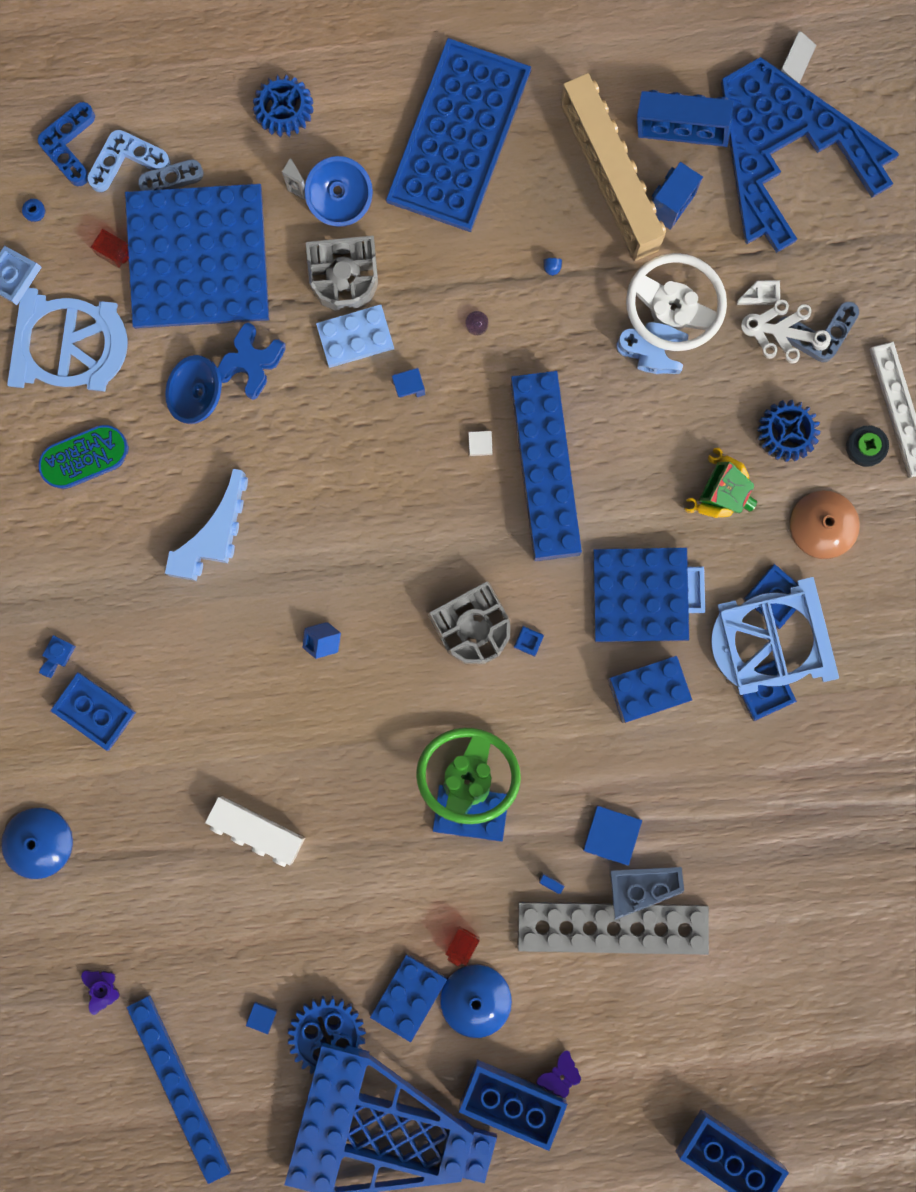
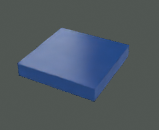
[743,564,798,629]
[737,660,797,721]
[583,806,642,866]

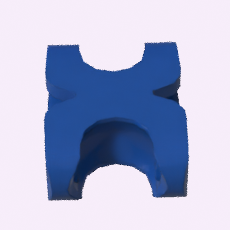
[218,323,286,400]

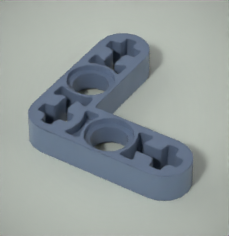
[139,160,204,191]
[776,302,859,362]

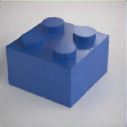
[652,162,703,230]

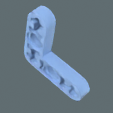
[88,130,170,192]

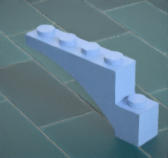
[165,469,248,581]

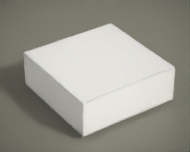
[469,431,493,456]

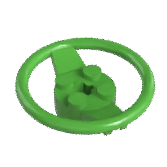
[416,728,521,824]

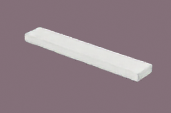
[869,341,916,478]

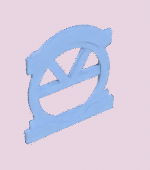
[7,288,128,392]
[711,577,839,695]

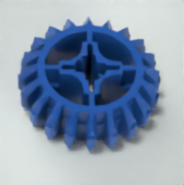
[253,75,314,138]
[757,400,821,462]

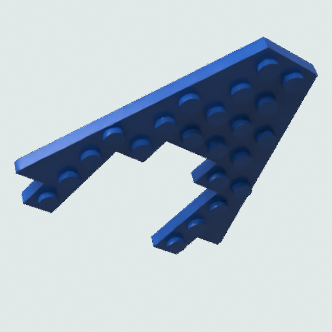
[721,57,899,253]

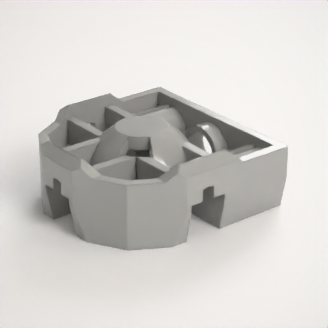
[306,236,378,311]
[428,581,510,664]

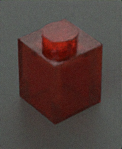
[90,229,129,268]
[445,926,480,966]

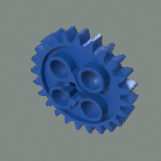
[288,996,366,1074]

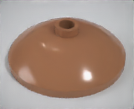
[790,490,860,559]

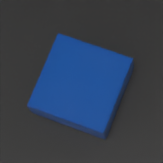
[514,626,544,657]
[539,873,565,894]
[246,1002,277,1034]

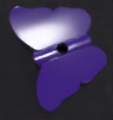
[81,970,120,1015]
[536,1051,581,1098]

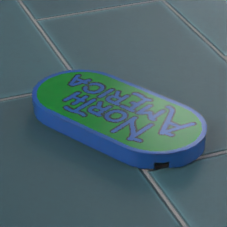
[38,425,129,489]

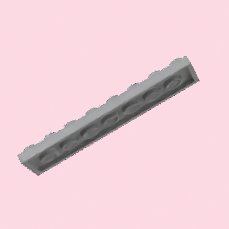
[518,902,709,955]

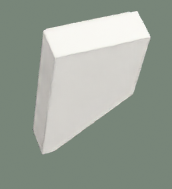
[737,280,780,305]

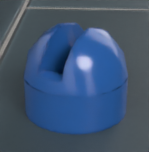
[544,258,562,276]

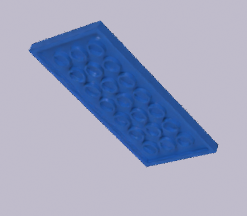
[386,38,532,232]

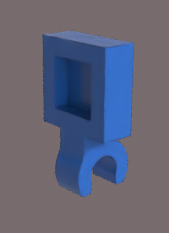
[39,635,76,678]

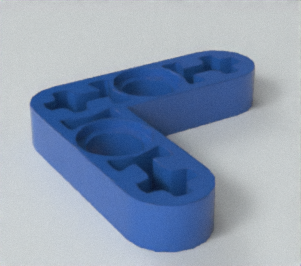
[38,102,95,186]

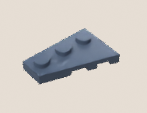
[610,867,684,920]

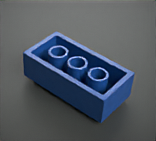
[637,90,734,147]
[459,1059,568,1151]
[675,1109,789,1192]

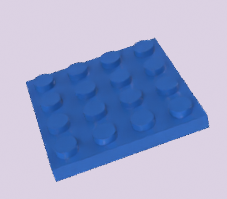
[594,548,689,642]

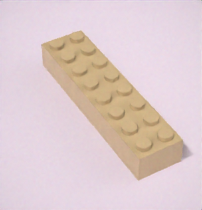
[561,73,666,261]

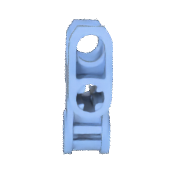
[617,322,689,374]

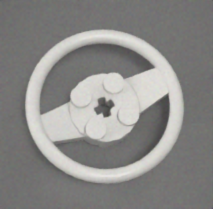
[626,253,727,351]

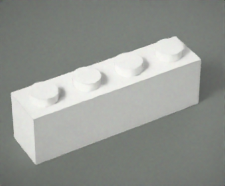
[205,796,305,867]

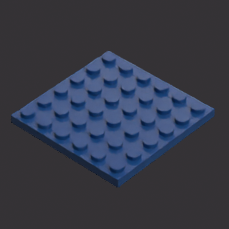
[125,184,270,329]

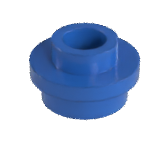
[22,199,45,222]

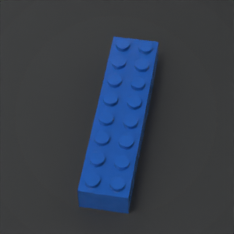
[511,371,582,562]

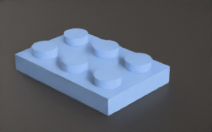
[316,305,394,368]

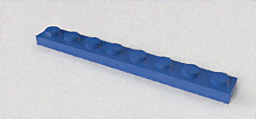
[126,995,231,1184]

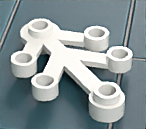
[741,300,831,363]

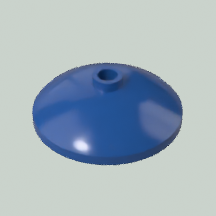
[304,156,373,227]
[165,355,222,424]
[1,808,73,879]
[440,964,512,1038]

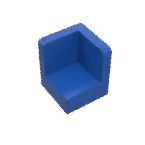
[392,368,425,398]
[302,622,341,659]

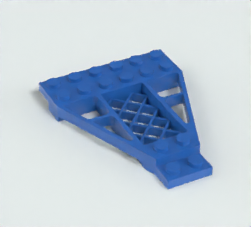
[284,1043,497,1192]

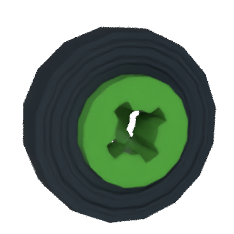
[846,425,889,467]

